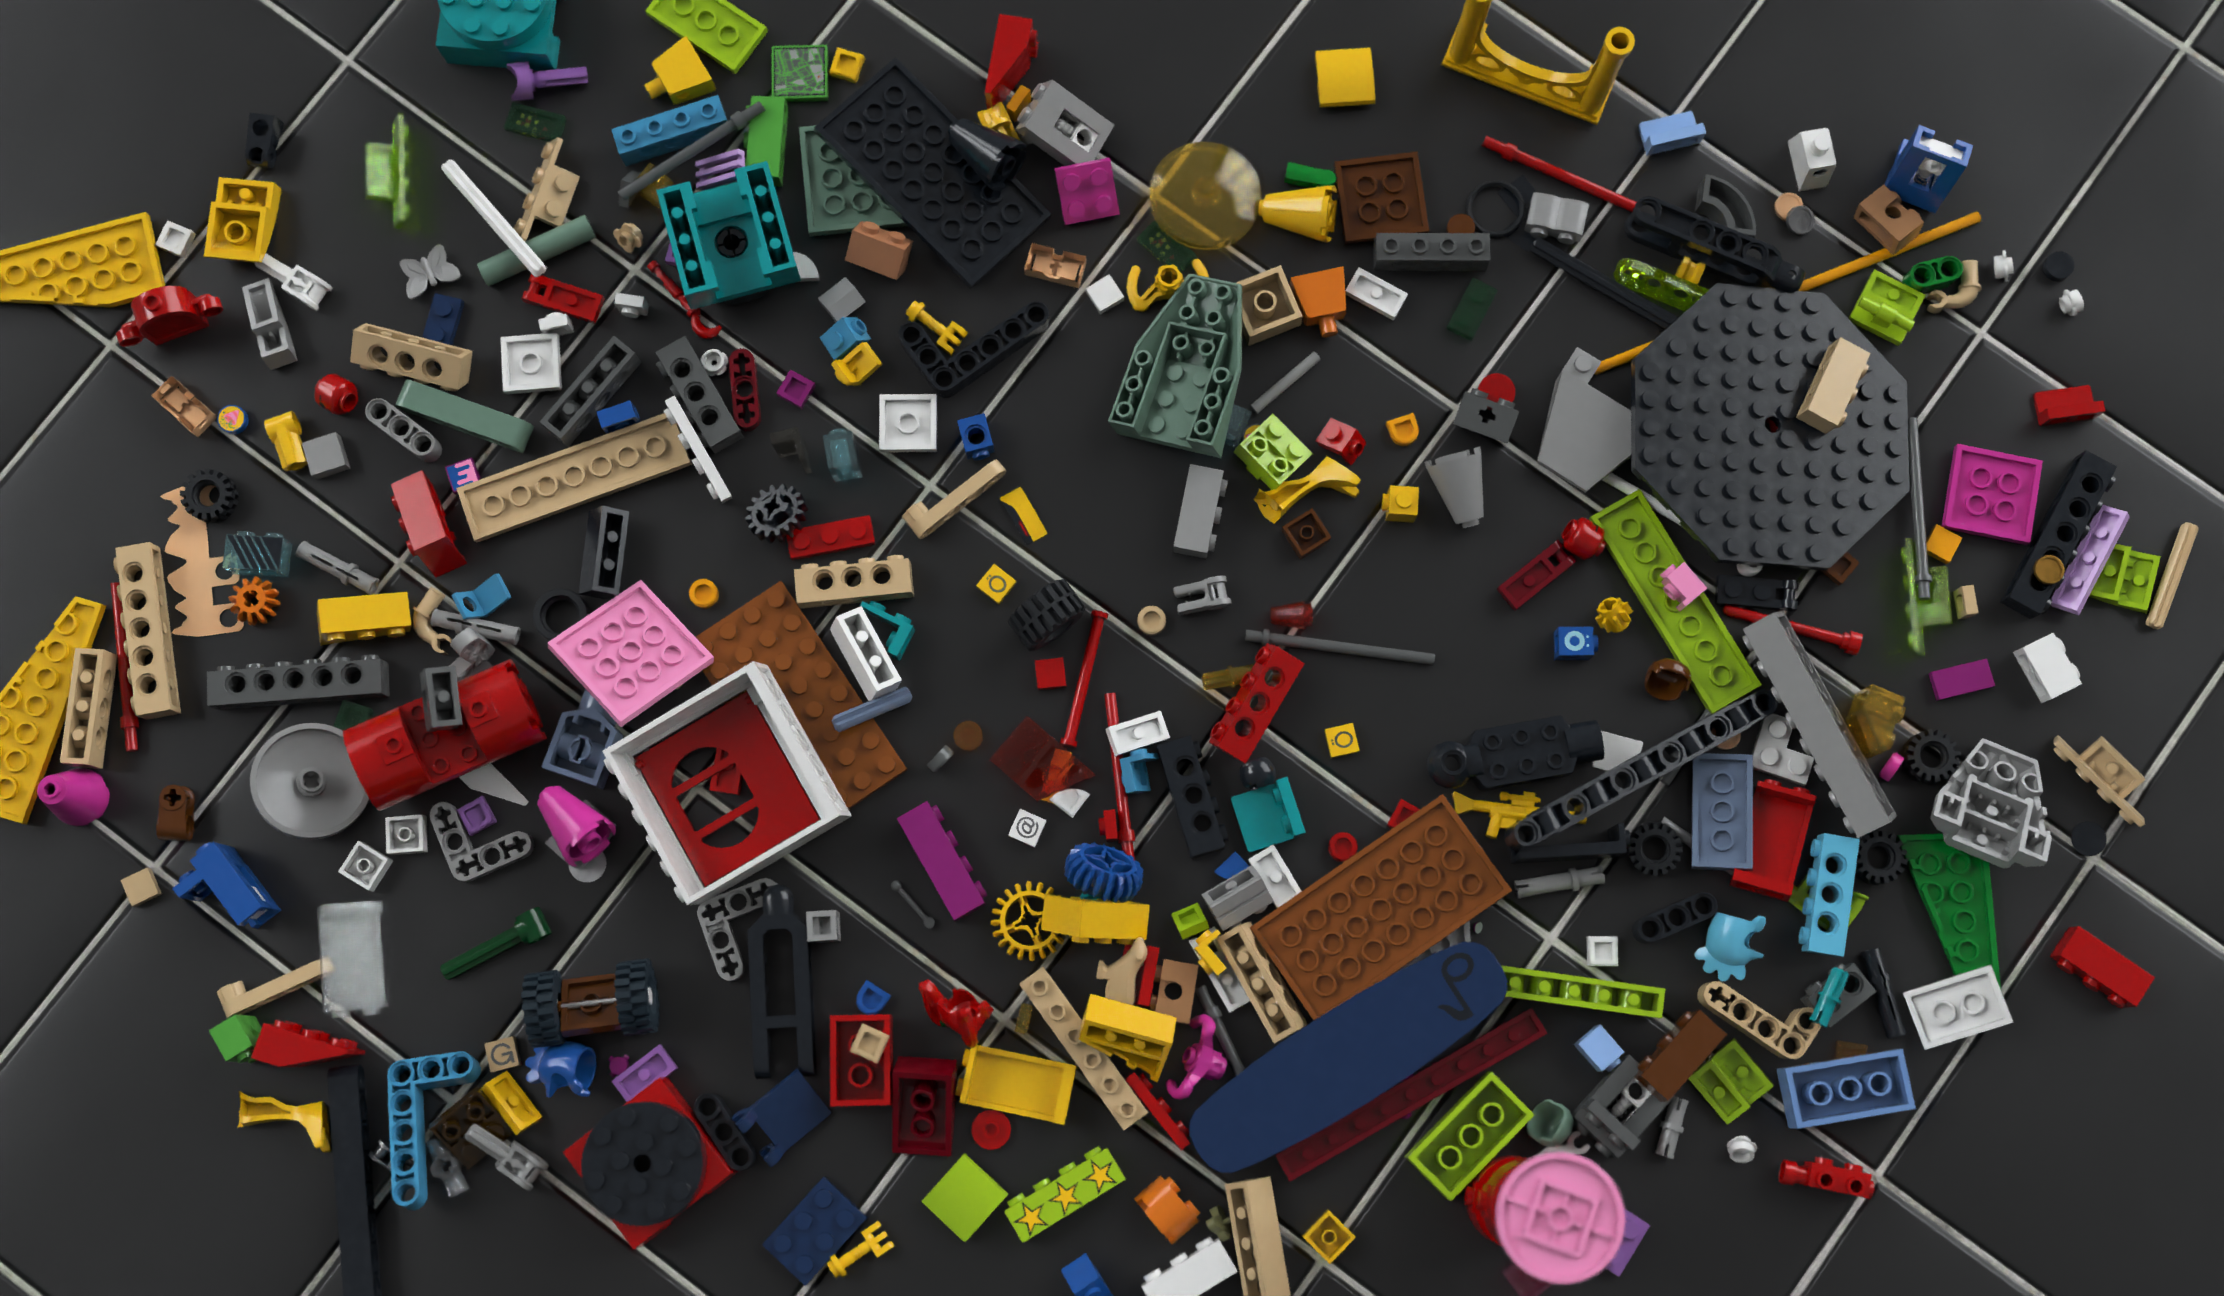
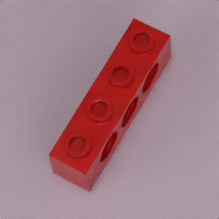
[1208,643,1305,764]

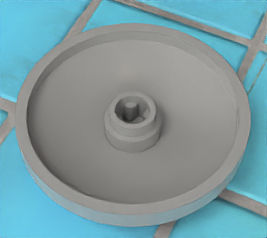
[250,723,369,840]

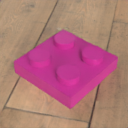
[1054,158,1120,225]

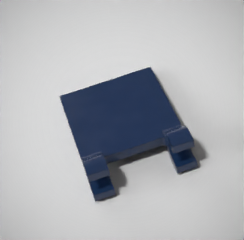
[731,1069,832,1167]

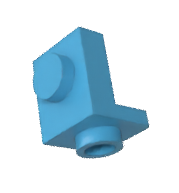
[819,317,871,360]
[1119,749,1159,793]

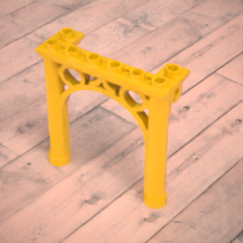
[1442,0,1635,125]

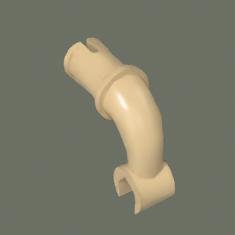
[1926,260,1981,314]
[412,586,452,655]

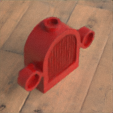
[116,286,223,347]

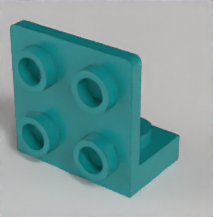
[1231,777,1306,853]

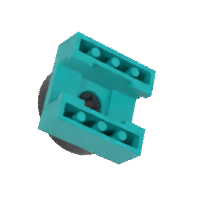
[656,161,801,310]

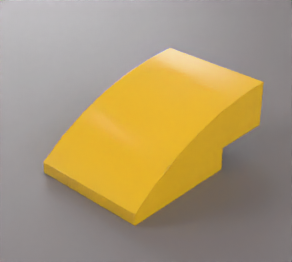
[204,177,282,263]

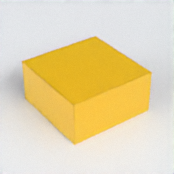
[1302,1209,1356,1264]

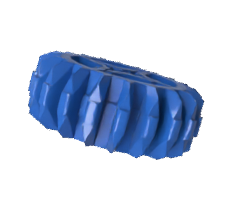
[1064,842,1144,903]

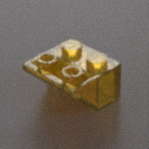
[1846,684,1906,759]

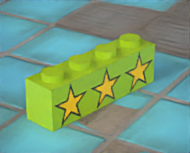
[1004,1146,1126,1243]

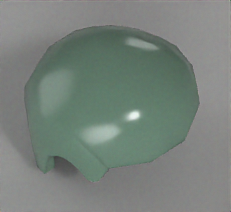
[1526,1099,1574,1147]

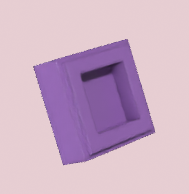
[456,796,497,836]

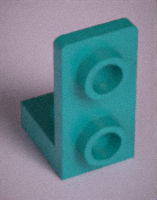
[860,600,915,661]

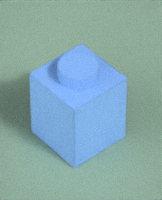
[1573,1025,1624,1072]

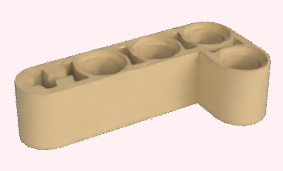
[1697,981,1821,1059]

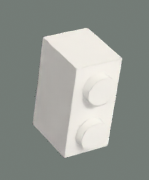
[2013,633,2082,703]

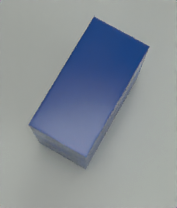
[596,400,641,434]

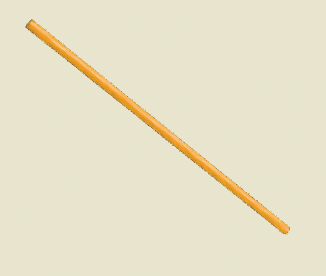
[1594,211,1982,375]

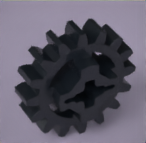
[745,484,808,544]

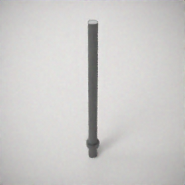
[1908,418,1933,600]
[1245,629,1435,665]

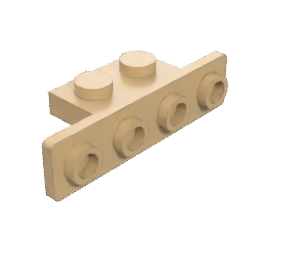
[514,137,580,242]
[2053,735,2146,828]

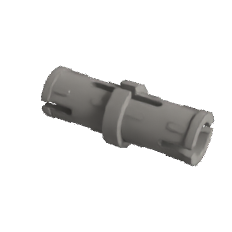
[1655,1096,1689,1159]

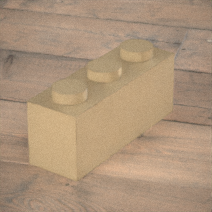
[1796,337,1871,434]

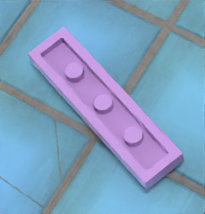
[2051,505,2130,615]

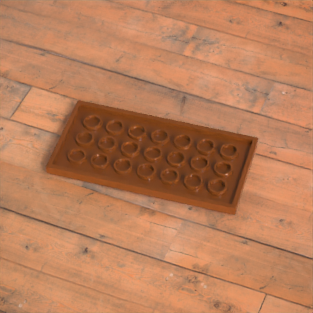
[696,581,908,825]
[1249,794,1512,1021]

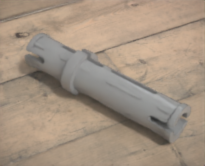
[296,541,380,595]
[431,608,521,645]
[1514,865,1605,899]

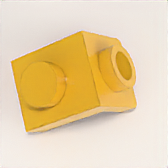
[831,342,883,386]
[1194,929,1227,976]

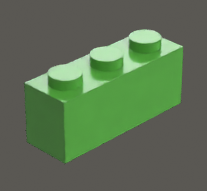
[743,96,788,187]

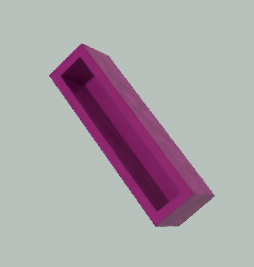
[897,801,988,922]

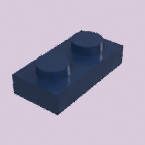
[422,293,465,345]

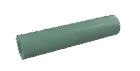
[477,215,596,287]

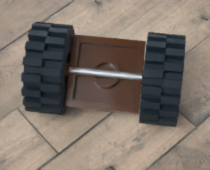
[521,958,660,1048]

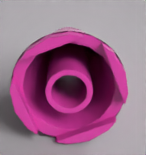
[37,768,110,826]
[537,786,616,866]

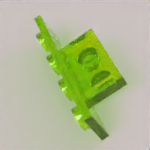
[365,113,410,229]
[1901,538,1953,656]

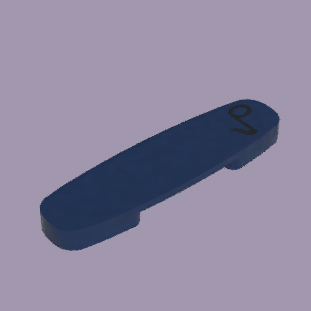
[1190,942,1507,1173]

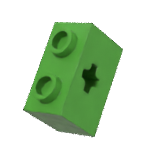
[209,1014,262,1064]

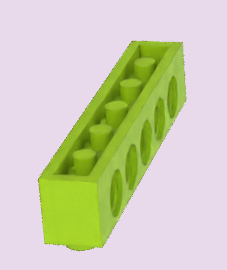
[1501,965,1665,1018]

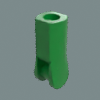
[1284,162,1336,188]

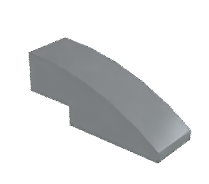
[242,278,297,370]

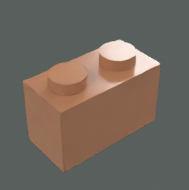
[845,221,913,280]

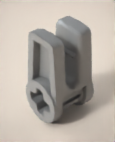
[1173,576,1232,615]

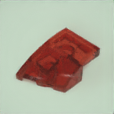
[989,716,1095,801]

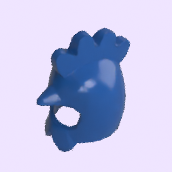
[525,1041,596,1098]

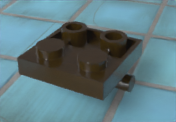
[429,1086,514,1170]

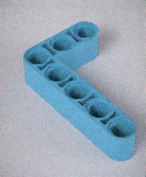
[387,1051,481,1211]

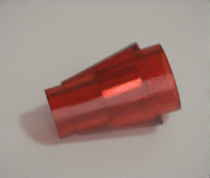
[1271,601,1313,629]

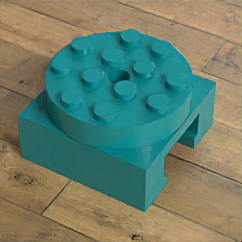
[435,0,560,71]

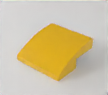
[1315,48,1375,107]

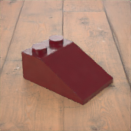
[892,1056,957,1157]

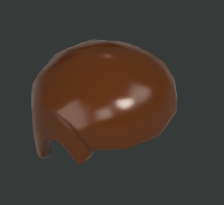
[1644,658,1691,701]

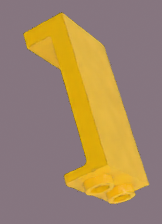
[955,1045,1077,1125]

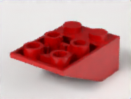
[251,1020,365,1067]

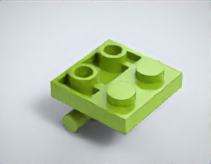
[1848,269,1925,346]
[1234,414,1313,490]

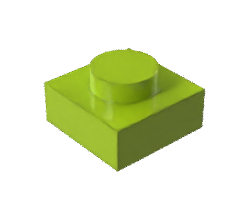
[1171,902,1209,940]

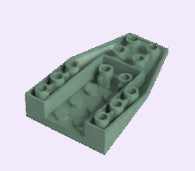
[1108,274,1242,458]

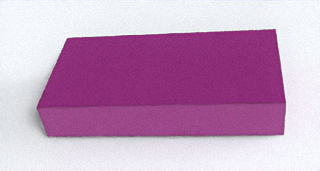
[1928,658,1995,701]

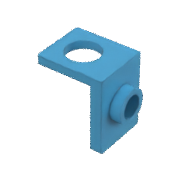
[451,573,511,620]

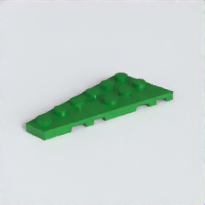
[1896,833,2001,989]

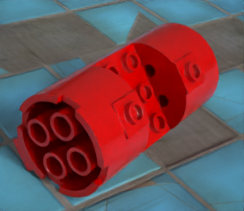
[343,659,547,811]

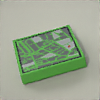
[772,45,828,102]

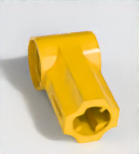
[264,411,308,471]

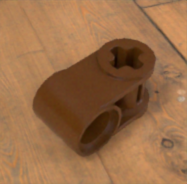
[156,784,195,841]

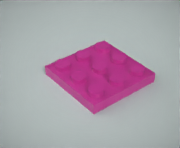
[1942,444,2043,545]

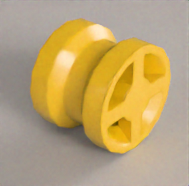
[1673,256,1706,290]

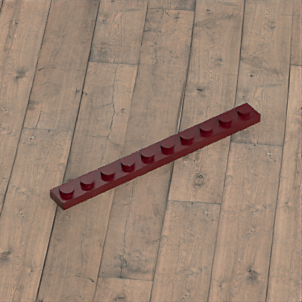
[1275,1008,1547,1182]

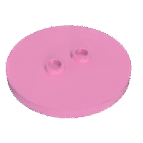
[1495,1152,1625,1284]

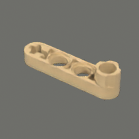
[902,459,1006,539]
[216,957,335,1019]

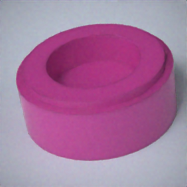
[1879,752,1905,782]

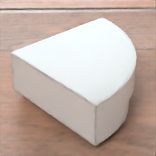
[793,252,820,282]
[1049,789,1090,818]

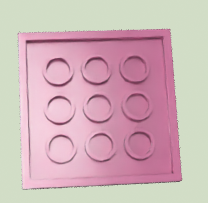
[547,580,714,727]

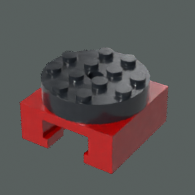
[563,1077,738,1250]

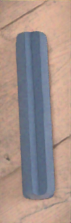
[832,687,912,732]

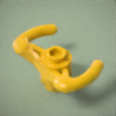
[1127,259,1209,312]

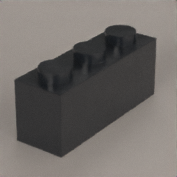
[578,506,629,599]

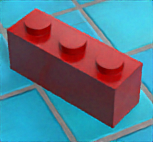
[2050,926,2155,1009]

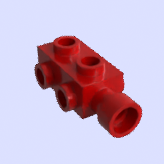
[1779,1157,1874,1199]

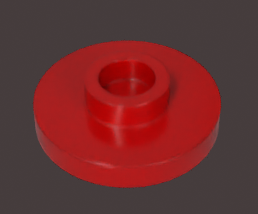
[1478,373,1516,410]
[971,1109,1011,1150]

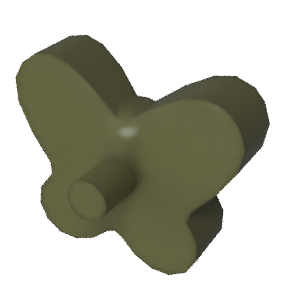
[1206,1205,1232,1242]

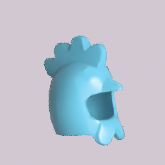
[1695,912,1766,982]

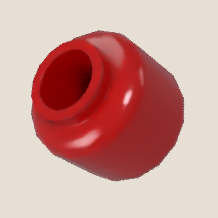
[314,373,358,415]
[1561,517,1606,560]

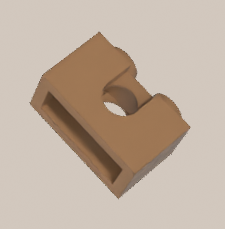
[1854,185,1924,255]
[1149,959,1199,1025]

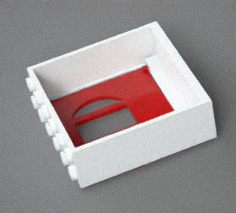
[603,661,852,905]

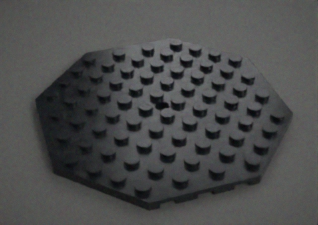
[1631,283,1910,571]

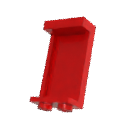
[1730,779,1817,902]

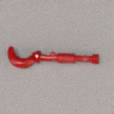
[647,260,722,339]

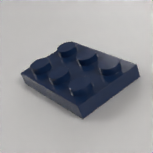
[762,1177,868,1286]

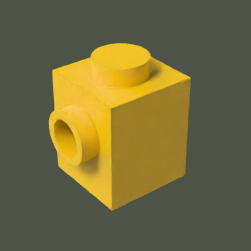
[1381,485,1419,523]

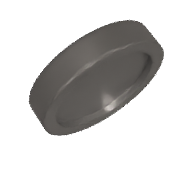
[1786,206,1815,234]

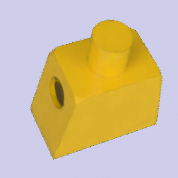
[644,36,716,104]

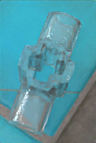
[425,1137,469,1198]

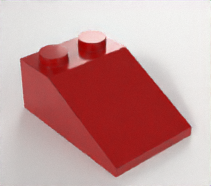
[985,14,1039,109]

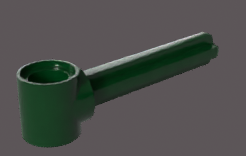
[440,907,552,980]

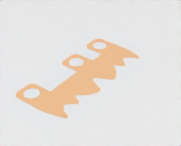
[160,485,244,637]

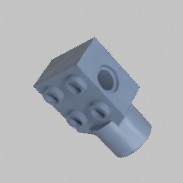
[542,689,624,790]

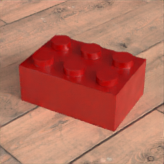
[830,1014,893,1106]

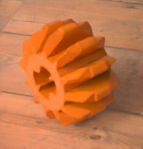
[228,576,281,626]

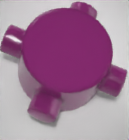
[608,1054,630,1078]

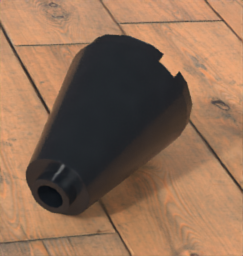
[948,118,1027,191]

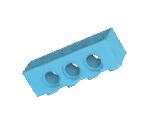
[1798,833,1860,957]

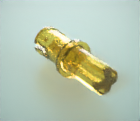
[1201,663,1255,690]

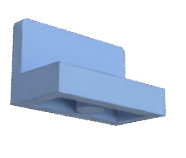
[1638,111,1706,156]

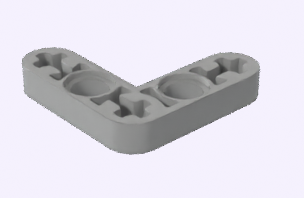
[449,628,495,681]
[430,802,534,882]
[697,878,778,981]

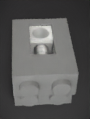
[1015,79,1114,166]

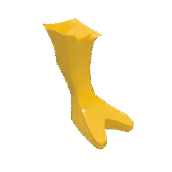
[1253,457,1361,524]
[238,1091,332,1153]

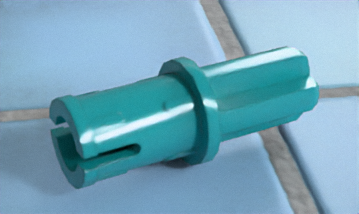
[1809,967,1849,1028]

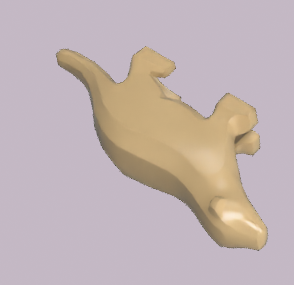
[1096,937,1147,1006]

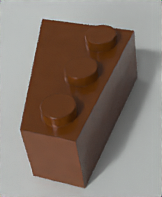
[1634,1010,1727,1102]

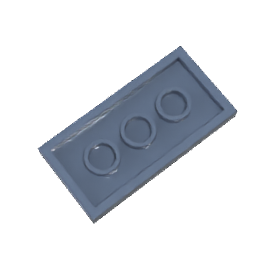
[1691,753,1753,871]

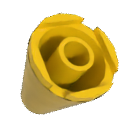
[1258,185,1337,242]

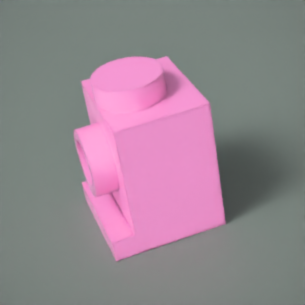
[1660,562,1707,611]

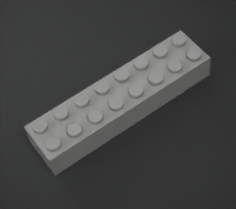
[1742,611,1897,838]

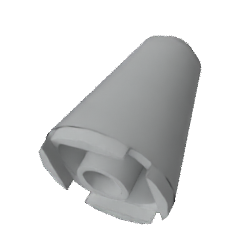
[1424,447,1484,528]

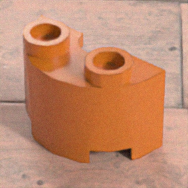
[1134,1175,1200,1245]

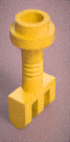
[905,301,968,355]
[826,1220,895,1278]

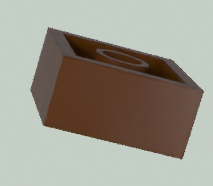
[1281,508,1332,560]

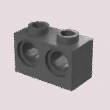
[1800,962,1876,1028]

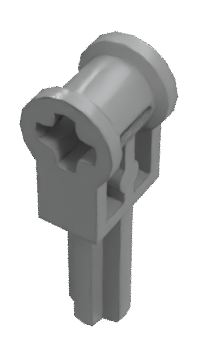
[465,1124,549,1191]

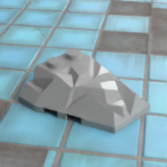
[1930,738,2052,868]

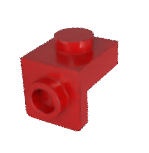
[1315,418,1366,465]

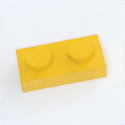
[481,1071,543,1136]

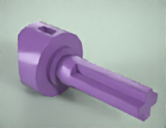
[507,61,588,101]

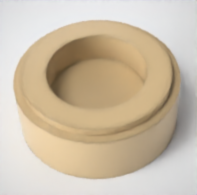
[1137,606,1166,636]

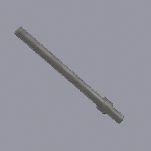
[617,101,765,201]
[1195,985,1245,1076]

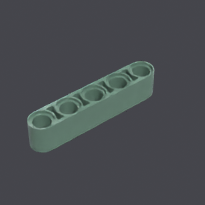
[395,379,534,453]

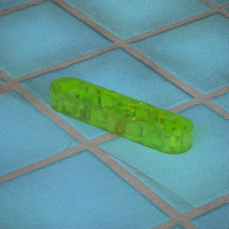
[1614,258,1709,311]

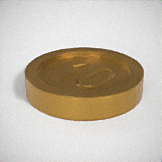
[2034,555,2065,585]

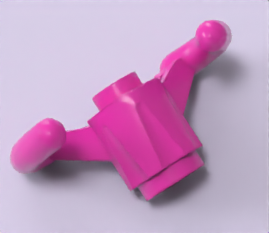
[1166,1014,1227,1100]

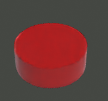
[1328,832,1358,862]

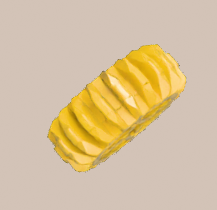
[991,881,1064,961]

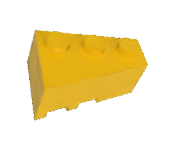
[317,592,411,646]
[1041,894,1150,945]
[1078,994,1177,1083]

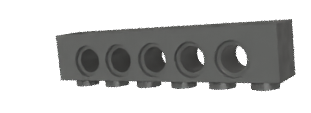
[207,655,390,710]

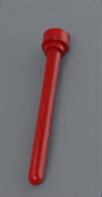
[1723,605,1863,656]

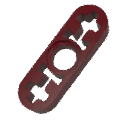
[729,348,761,431]

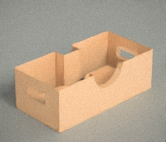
[1025,243,1086,288]
[152,376,217,437]

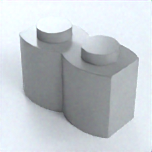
[1525,193,1589,244]

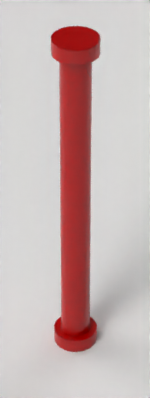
[1060,610,1109,748]

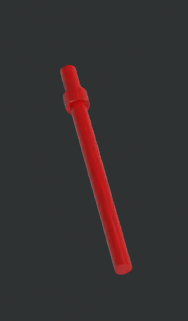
[1482,135,1637,212]
[110,582,139,752]
[1104,693,1136,860]

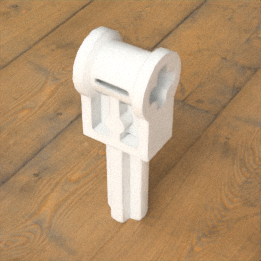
[255,253,333,311]

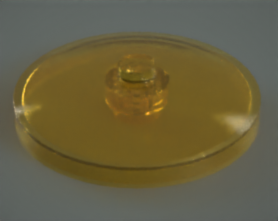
[1149,142,1261,250]

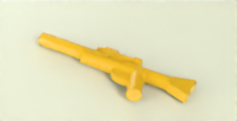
[1452,791,1587,839]

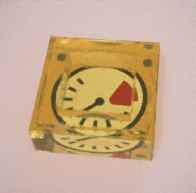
[1014,1003,1034,1035]

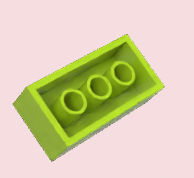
[1404,1071,1535,1201]

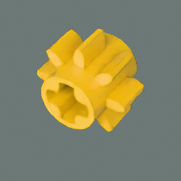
[1595,597,1633,633]

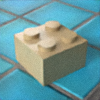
[1237,265,1302,346]

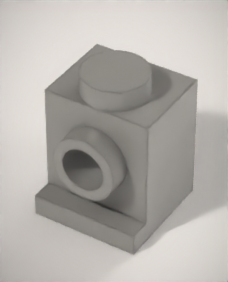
[806,910,841,943]

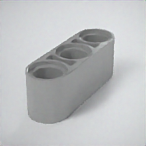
[365,398,442,462]

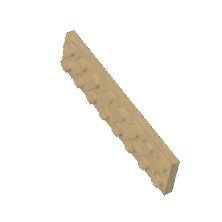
[456,413,692,543]

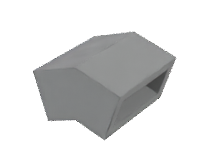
[818,277,866,322]

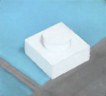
[614,293,649,318]
[538,312,574,335]

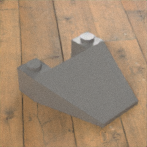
[1537,347,1631,493]

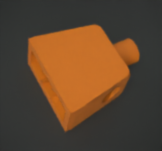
[1289,266,1346,338]

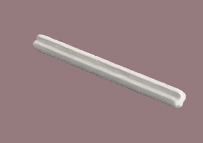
[441,159,546,277]

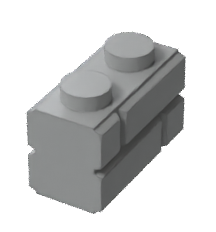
[1202,865,1274,931]

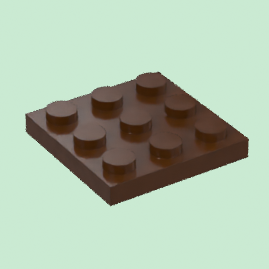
[1334,151,1429,245]

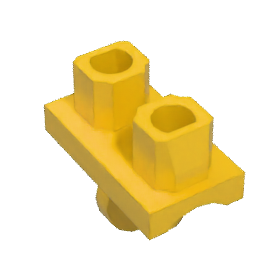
[976,102,1020,140]

